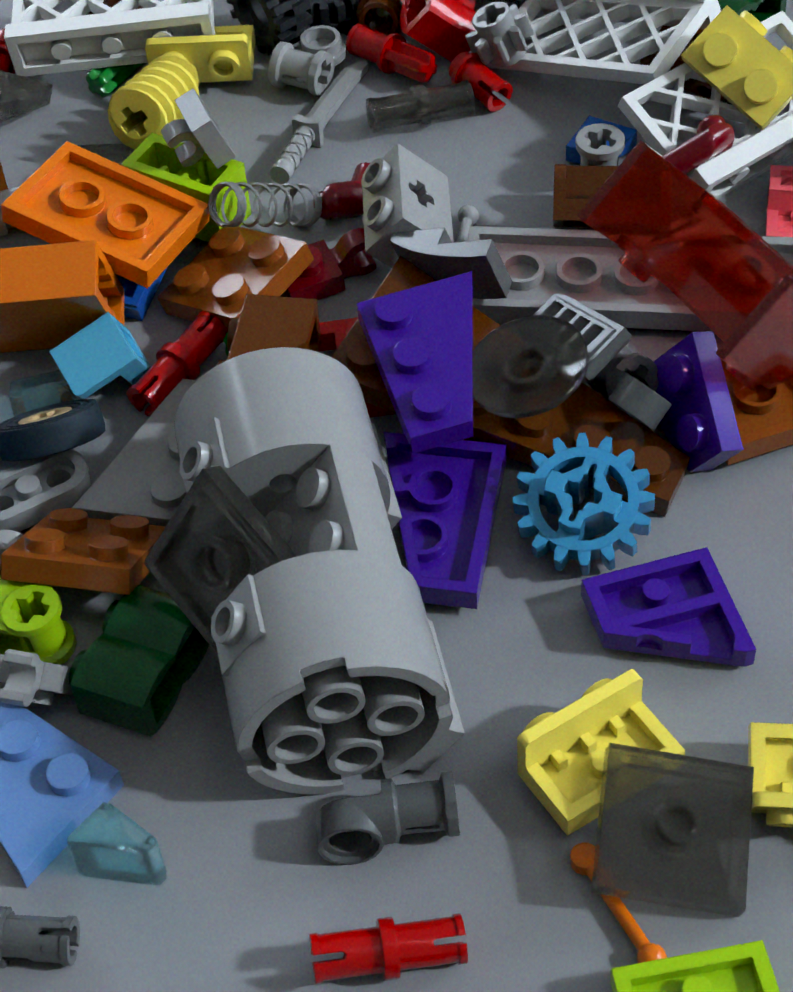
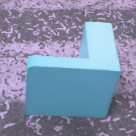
[49,312,151,399]

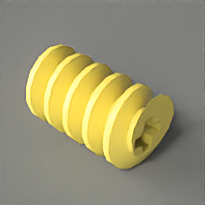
[108,55,200,150]

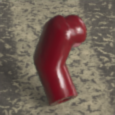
[662,115,735,180]
[313,162,370,220]

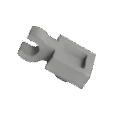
[0,649,74,707]

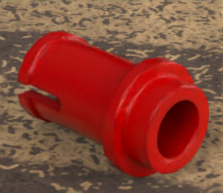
[448,51,513,112]

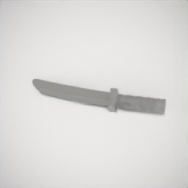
[269,60,369,184]

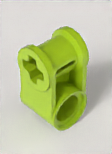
[0,576,77,665]

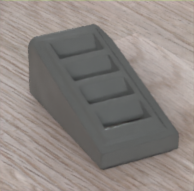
[519,293,632,380]

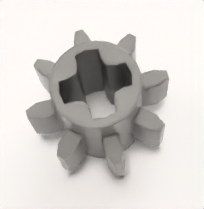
[465,2,534,68]

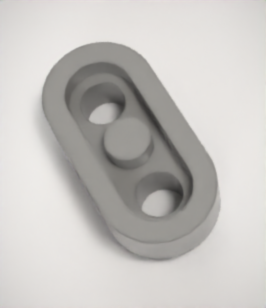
[0,449,92,532]

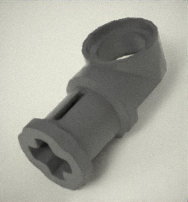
[585,346,672,431]
[316,771,460,865]

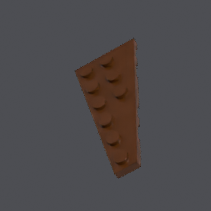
[332,256,690,517]

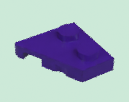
[653,331,744,472]
[581,547,757,667]

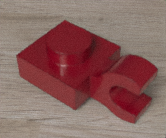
[285,228,377,300]

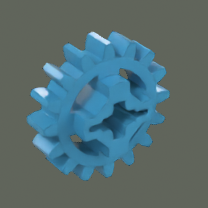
[513,433,655,575]

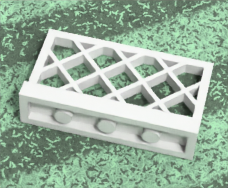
[4,0,216,78]
[487,0,721,85]
[618,10,793,215]

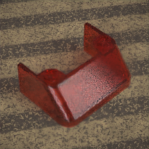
[577,140,793,390]

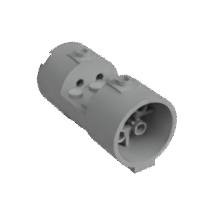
[174,347,465,795]

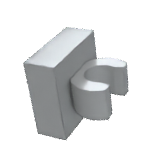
[161,88,236,169]

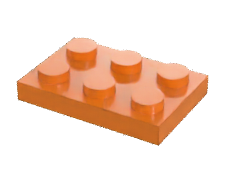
[1,141,209,289]

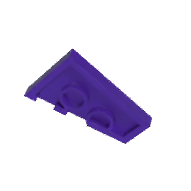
[356,271,473,454]
[383,432,507,609]

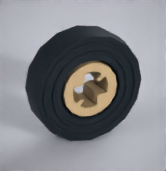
[0,399,105,462]

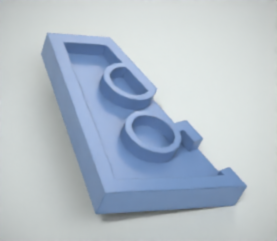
[0,702,124,888]

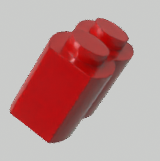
[400,0,476,62]

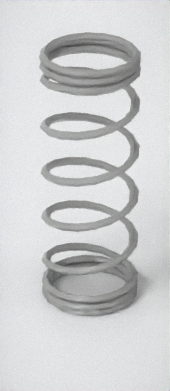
[208,181,322,228]

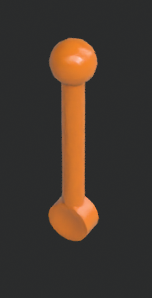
[570,842,667,963]

